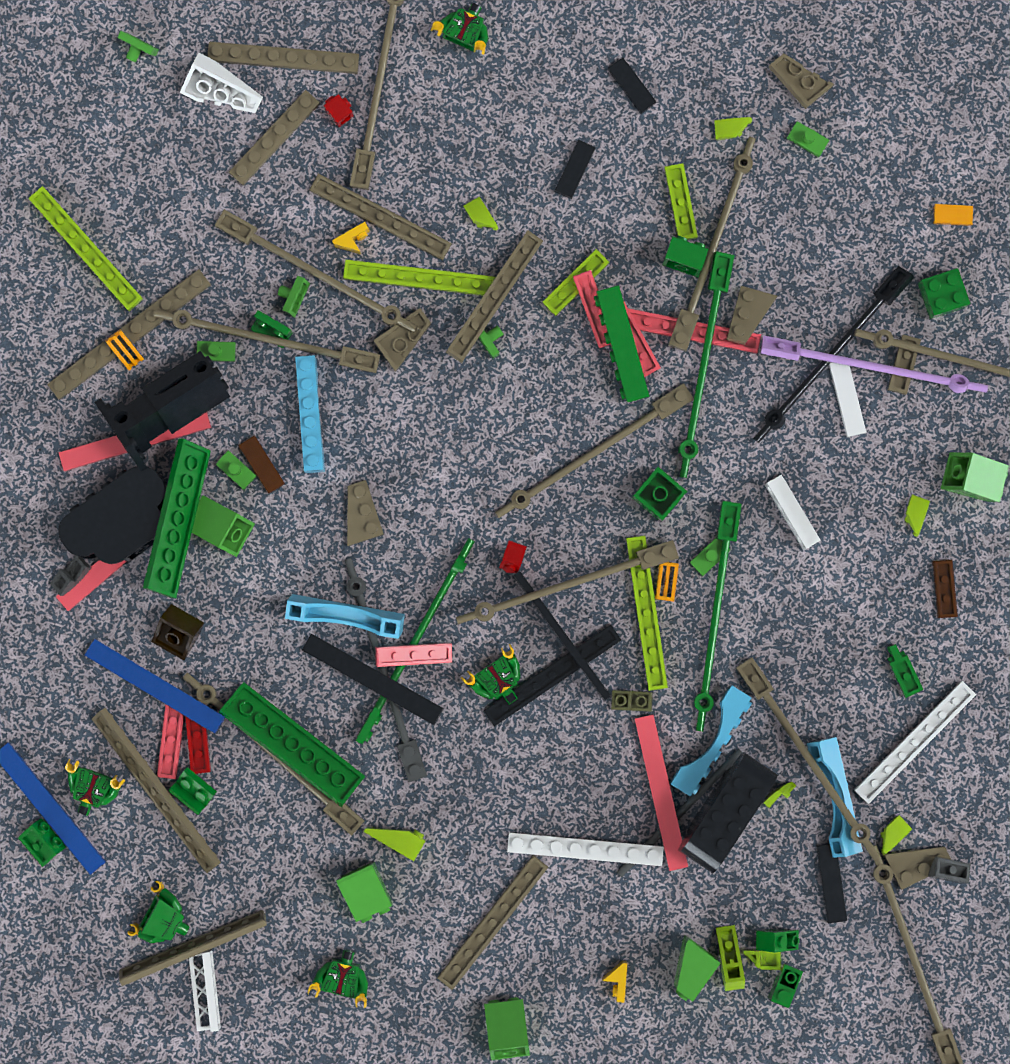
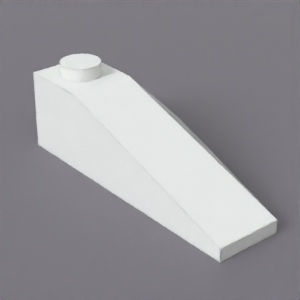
[180,53,263,113]

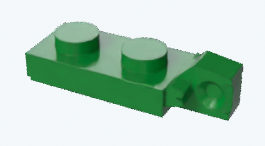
[887,644,923,698]

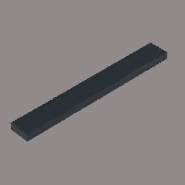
[514,572,610,702]
[484,624,621,727]
[302,634,444,726]

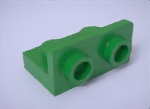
[251,310,293,348]
[169,767,217,815]
[18,818,66,867]

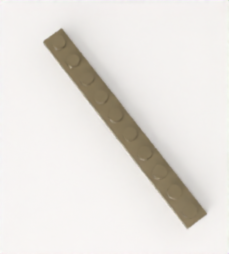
[47,269,211,400]
[92,708,221,873]

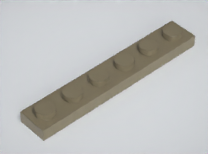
[229,90,320,186]

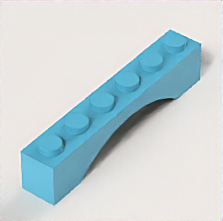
[295,355,325,473]
[285,594,405,639]
[670,685,752,797]
[807,737,863,858]

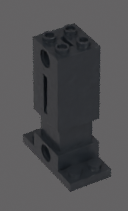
[94,351,230,471]

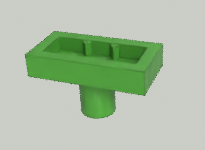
[117,31,159,62]
[787,121,829,157]
[278,276,310,318]
[479,325,504,359]
[197,341,236,362]
[216,450,257,490]
[690,537,730,577]

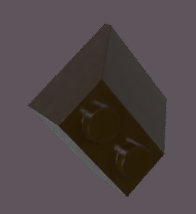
[151,604,204,661]

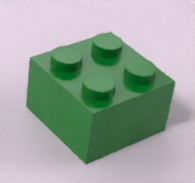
[662,236,709,278]
[918,268,971,319]
[632,467,687,522]

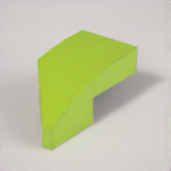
[714,117,752,140]
[463,197,499,230]
[905,494,930,537]
[762,782,796,808]
[881,815,912,855]
[744,950,781,970]

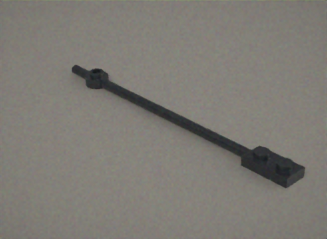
[753,266,914,443]

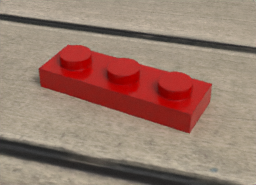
[185,716,211,774]

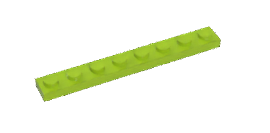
[28,186,143,312]
[343,260,496,296]
[626,536,668,691]

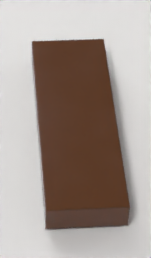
[238,435,285,494]
[932,560,958,618]

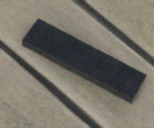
[816,844,847,924]

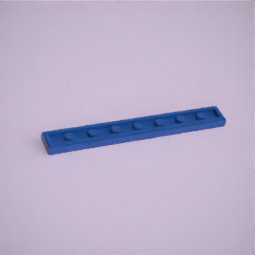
[85,639,225,734]
[0,742,106,875]

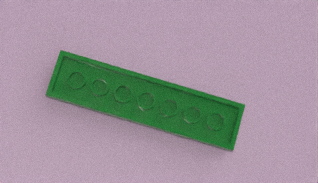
[143,439,211,598]
[219,682,365,807]

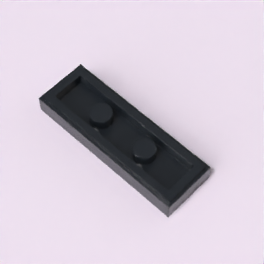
[608,57,656,114]
[555,139,596,199]

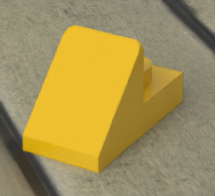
[332,222,370,254]
[602,961,627,1003]

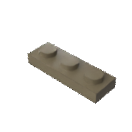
[887,335,921,395]

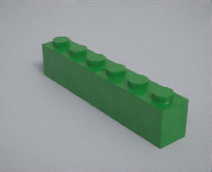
[593,285,650,403]

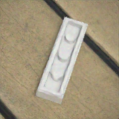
[829,362,866,437]

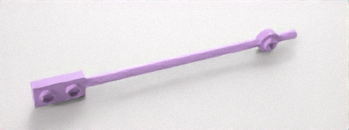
[761,335,988,393]

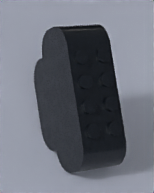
[58,466,168,565]
[678,752,778,874]

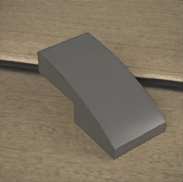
[50,555,91,596]

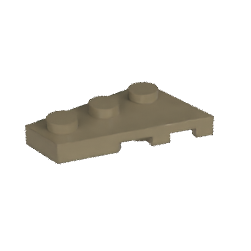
[768,53,834,109]
[726,286,778,345]
[373,308,431,372]
[347,480,384,546]
[884,846,951,890]

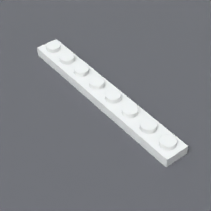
[854,681,976,804]
[507,833,664,866]

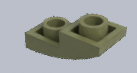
[611,690,653,712]

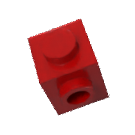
[324,94,354,127]
[499,540,527,573]

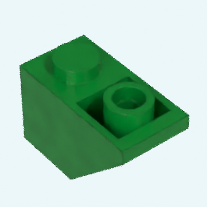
[756,929,799,953]
[768,964,803,1008]

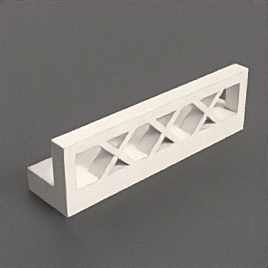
[765,475,821,550]
[189,950,221,1032]

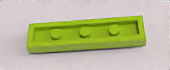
[664,163,698,240]
[542,249,610,316]

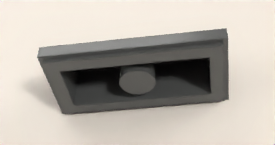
[928,857,971,884]

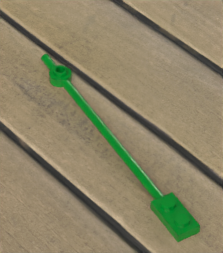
[678,251,735,478]
[693,501,742,732]
[355,538,475,745]

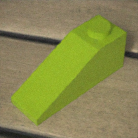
[364,827,426,861]
[716,925,745,991]

